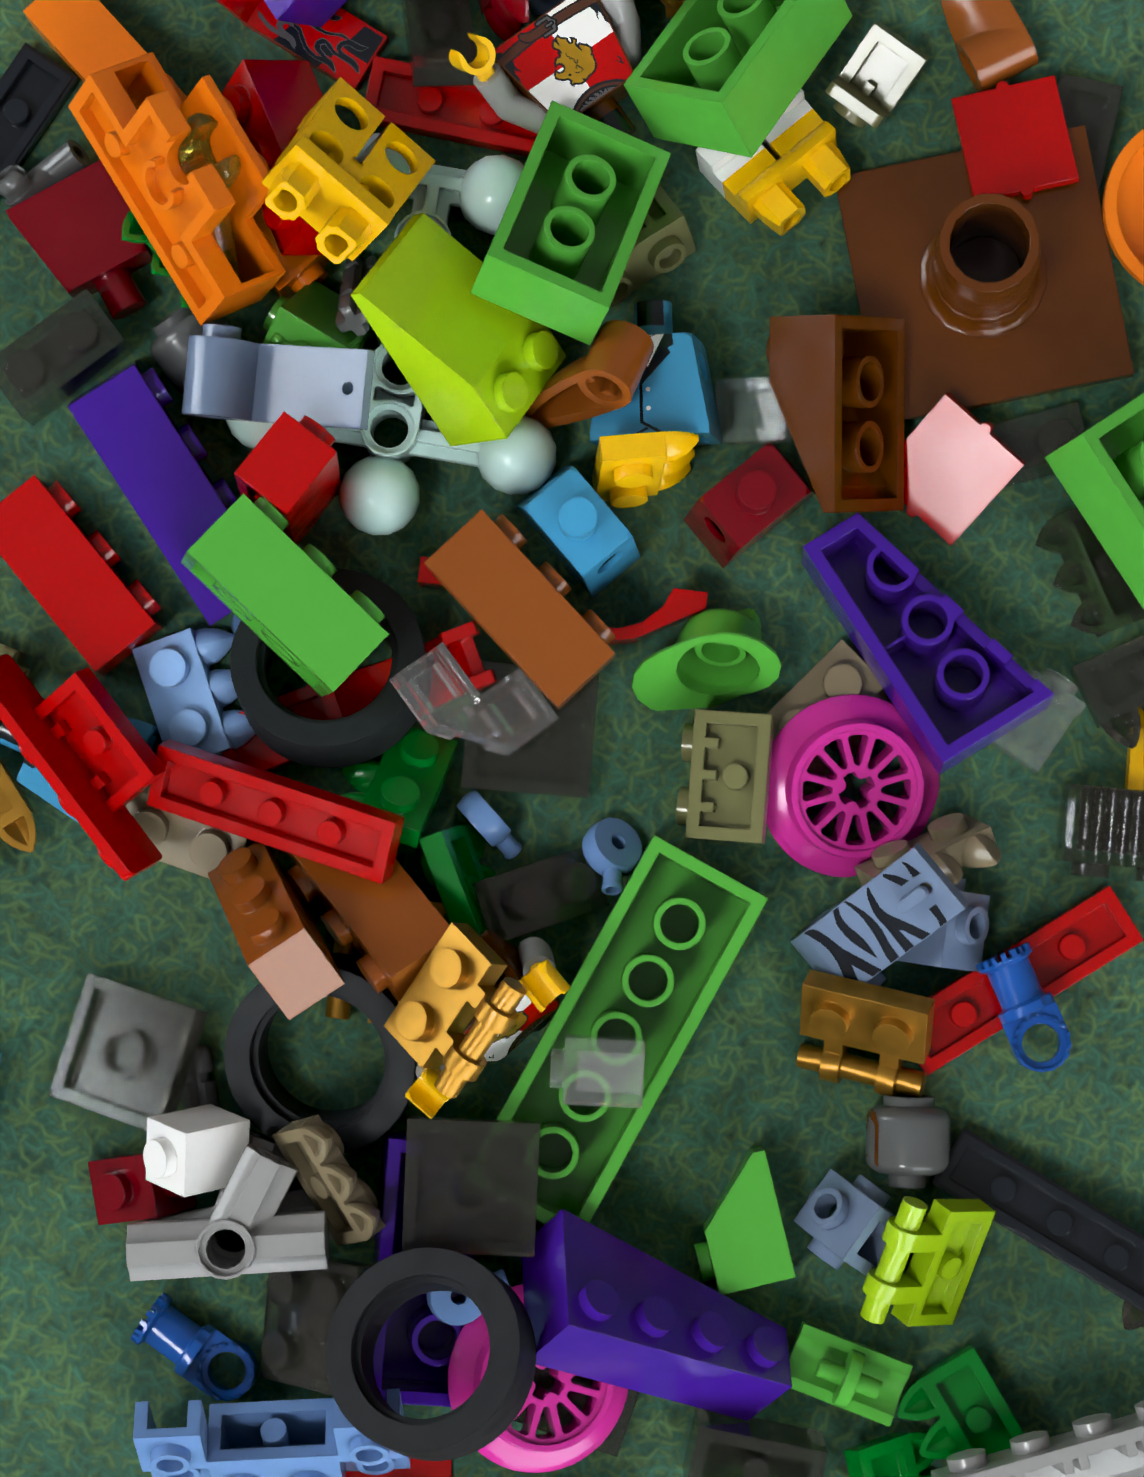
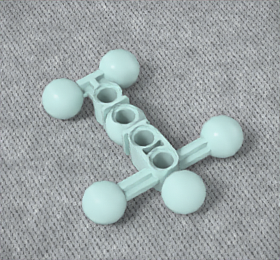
[226,133,556,535]

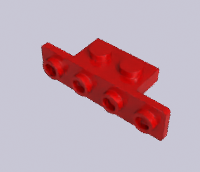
[0,654,167,881]

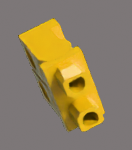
[261,77,435,264]

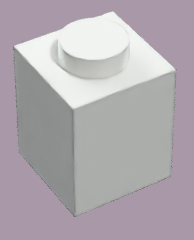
[143,1104,250,1197]

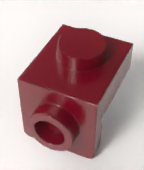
[88,1152,197,1225]

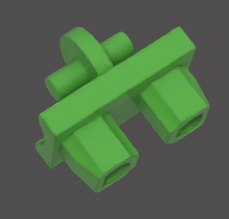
[789,1321,913,1427]

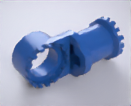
[975,942,1072,1072]
[130,1292,258,1401]

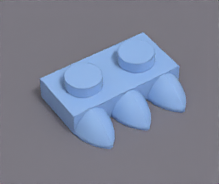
[132,628,256,755]

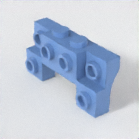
[133,1388,411,1477]

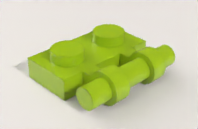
[860,1196,996,1327]

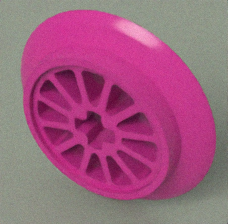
[767,694,940,877]
[447,1284,628,1473]

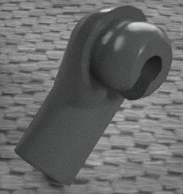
[0,139,90,207]

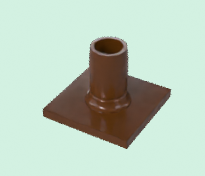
[837,125,1134,422]

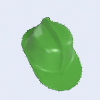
[632,608,781,711]

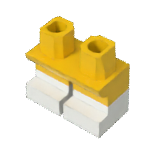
[695,89,851,236]

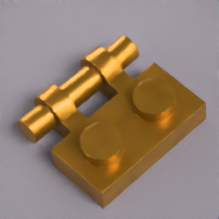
[384,922,527,1099]
[796,969,935,1098]

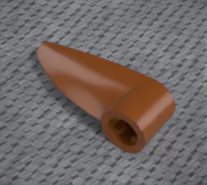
[941,0,1038,92]
[525,320,654,428]

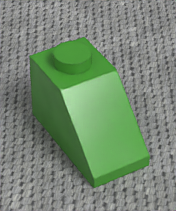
[694,1145,796,1295]

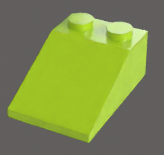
[351,213,566,446]

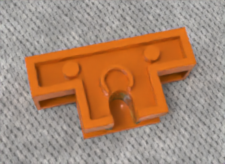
[68,52,286,326]

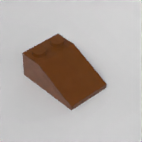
[766,314,905,513]

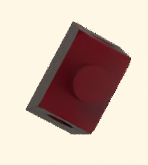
[5,160,153,320]
[683,442,815,568]

